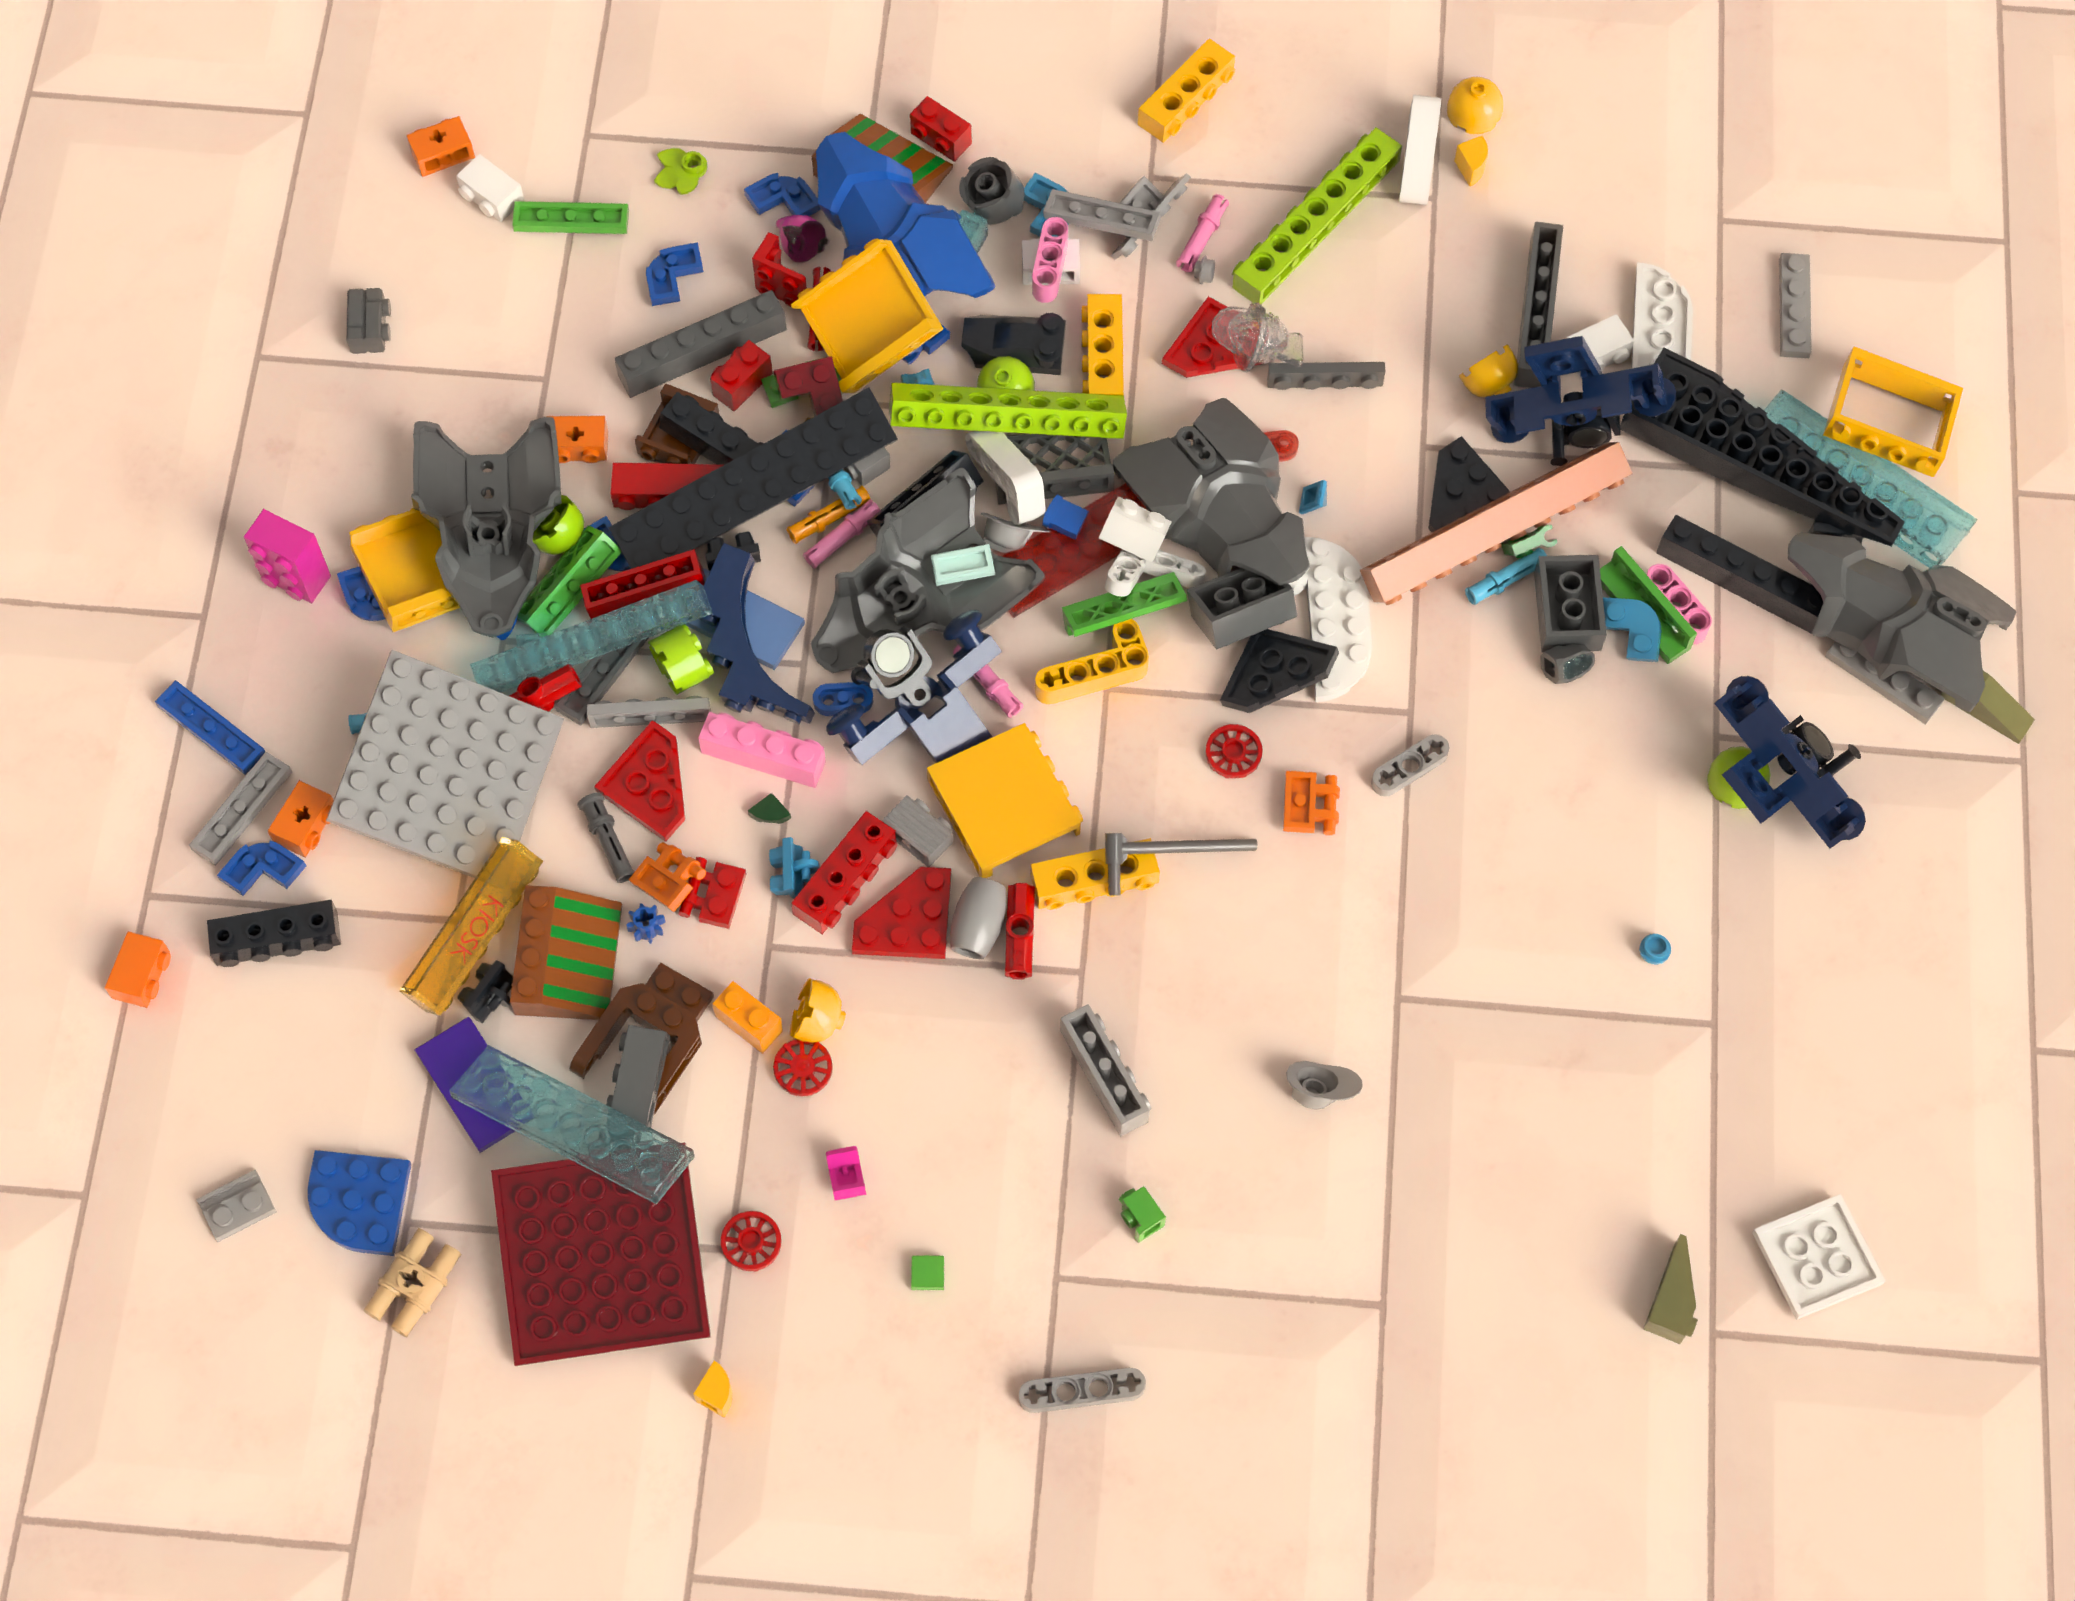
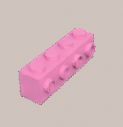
[698,712,826,788]

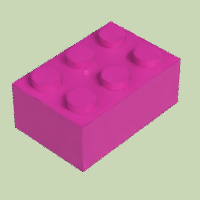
[244,509,331,604]

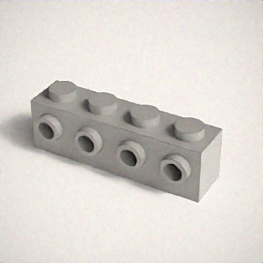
[1060,1004,1151,1137]

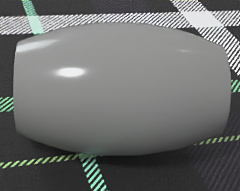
[951,877,1006,959]

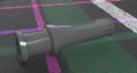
[577,792,634,883]

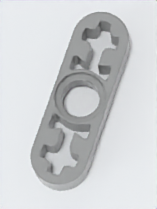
[1371,735,1449,796]

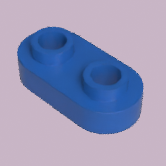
[813,682,874,716]

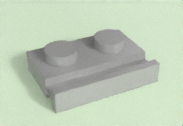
[196,1170,277,1242]

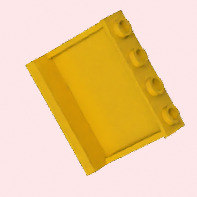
[791,238,943,393]
[349,508,460,632]
[927,723,1083,878]

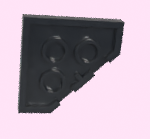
[1428,436,1510,532]
[1220,629,1339,713]

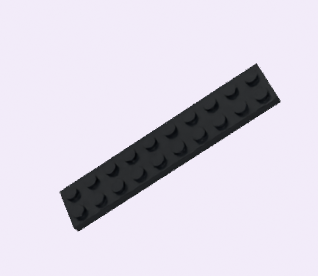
[608,387,898,569]

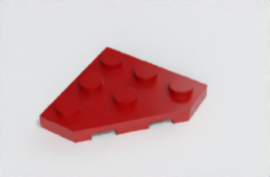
[1162,296,1282,378]
[594,720,685,842]
[852,867,951,959]

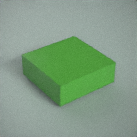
[911,1256,944,1290]

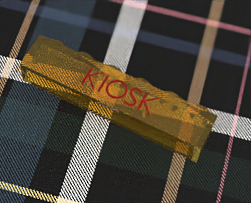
[399,837,543,1016]

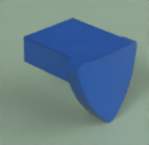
[1042,494,1089,540]

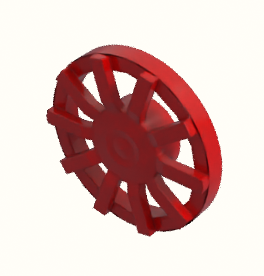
[1205,724,1263,779]
[773,1039,833,1096]
[721,1211,782,1272]

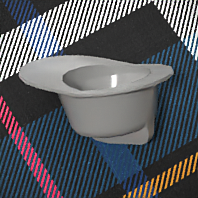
[981,512,1050,554]
[1286,1061,1363,1110]

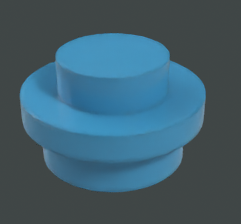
[1639,934,1671,965]

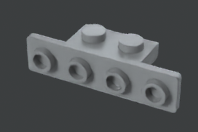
[1111,173,1191,260]

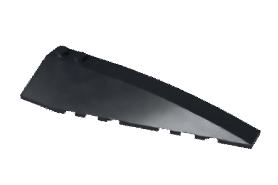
[1620,347,1905,547]

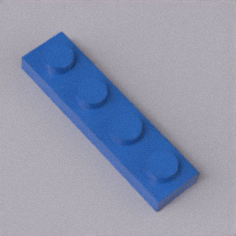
[155,680,265,775]

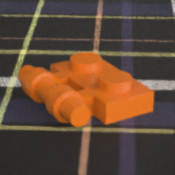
[1283,771,1340,835]
[629,842,706,912]

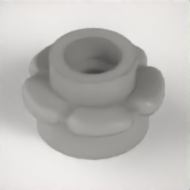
[1194,256,1215,285]

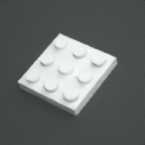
[1752,1194,1886,1320]

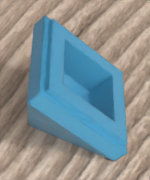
[1299,480,1327,515]

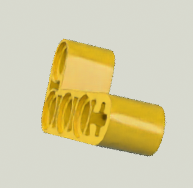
[1035,619,1149,704]

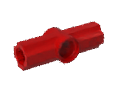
[509,664,582,712]
[1005,883,1035,980]

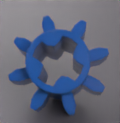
[626,903,666,944]

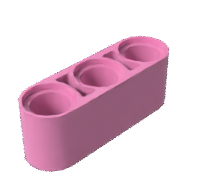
[1032,217,1068,303]
[1647,564,1712,645]

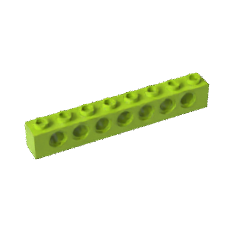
[1232,127,1402,307]
[889,383,1127,439]

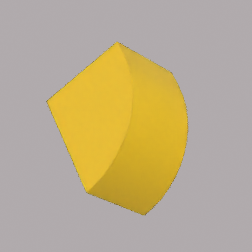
[1454,135,1488,187]
[693,1360,732,1418]

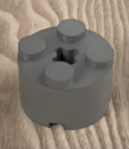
[959,157,1025,225]

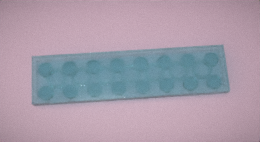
[449,1045,695,1204]

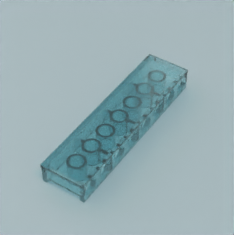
[1764,389,1978,568]

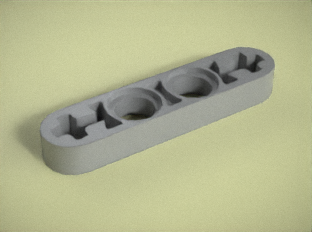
[1019,1368,1146,1413]

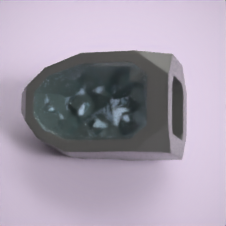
[1540,643,1595,684]

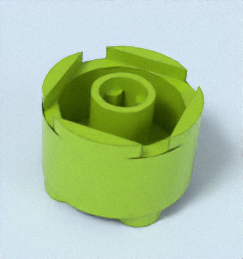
[648,624,714,695]

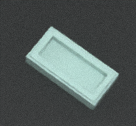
[931,544,995,586]

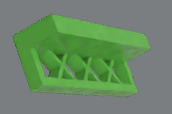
[517,525,622,641]
[1600,546,1697,664]
[1062,572,1187,637]

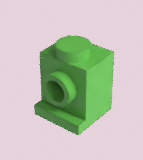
[1119,1186,1166,1243]

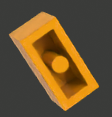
[712,981,783,1054]

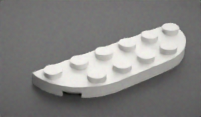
[1631,262,1693,368]
[1304,537,1372,702]

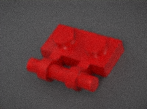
[678,857,747,929]

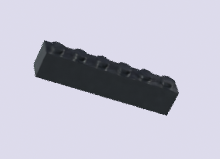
[1656,514,1823,634]

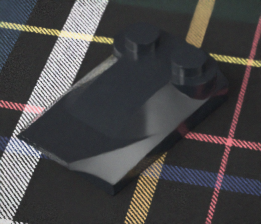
[961,313,1066,375]

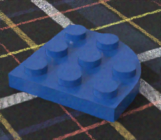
[308,1150,412,1256]

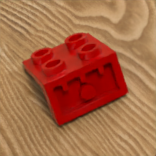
[752,232,807,307]

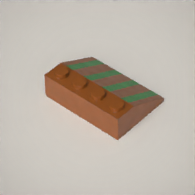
[811,113,953,203]
[510,885,622,1020]

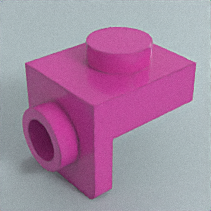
[826,1146,866,1201]

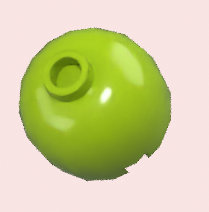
[977,356,1035,391]
[533,495,584,555]
[1707,746,1771,809]

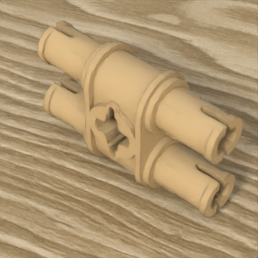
[363,1228,461,1337]

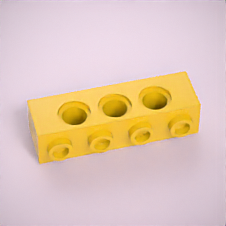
[1138,38,1235,143]
[1082,294,1124,396]
[1030,838,1160,910]

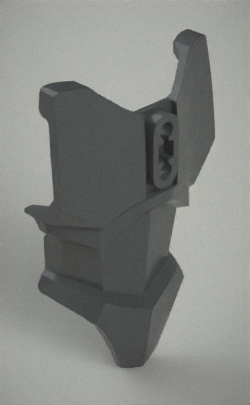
[1112,398,1310,585]
[411,417,562,638]
[811,468,1045,673]
[1788,532,2016,712]

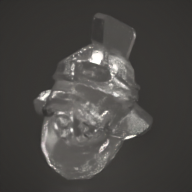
[1212,302,1304,373]

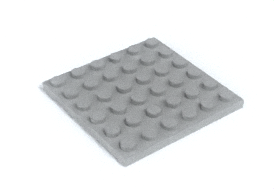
[326,650,564,888]

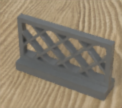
[995,434,1114,505]

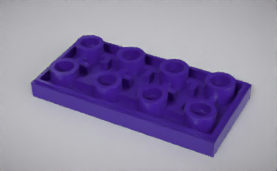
[414,1017,535,1153]

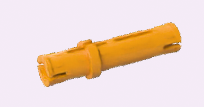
[786,485,871,544]

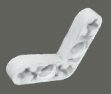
[1105,549,1206,596]

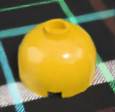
[1447,76,1503,134]
[1459,344,1518,398]
[790,978,846,1043]

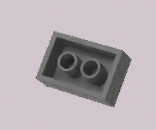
[1534,555,1607,652]
[1187,568,1297,650]

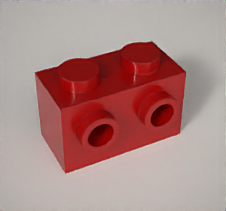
[910,96,972,162]
[710,340,773,412]

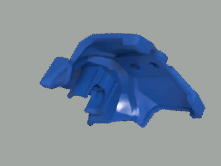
[816,132,995,298]

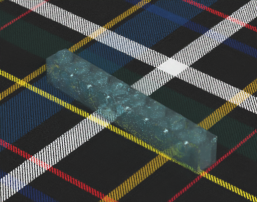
[470,580,713,693]

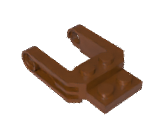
[569,962,714,1115]

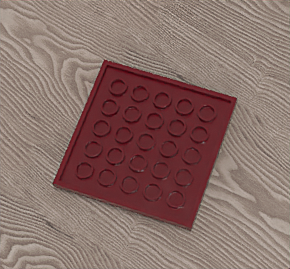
[491,1142,711,1366]

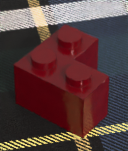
[773,356,843,417]

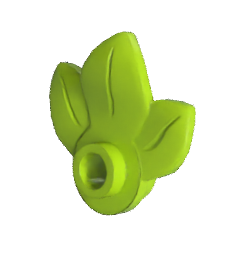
[654,148,708,195]

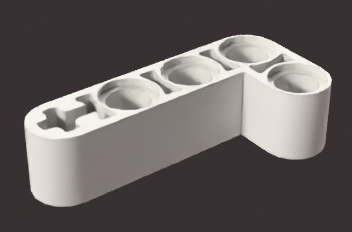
[1399,95,1441,205]
[965,431,1045,526]

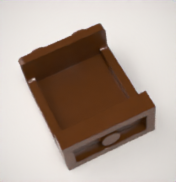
[635,383,720,464]

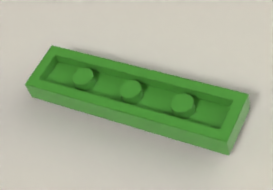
[512,201,629,234]

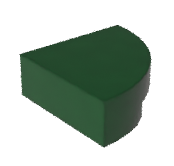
[748,793,791,824]

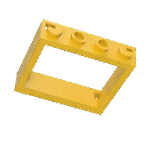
[1823,346,1963,478]

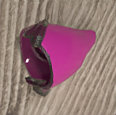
[776,215,830,262]

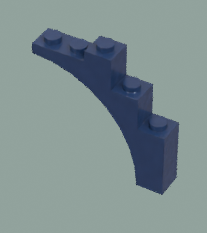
[694,543,815,724]

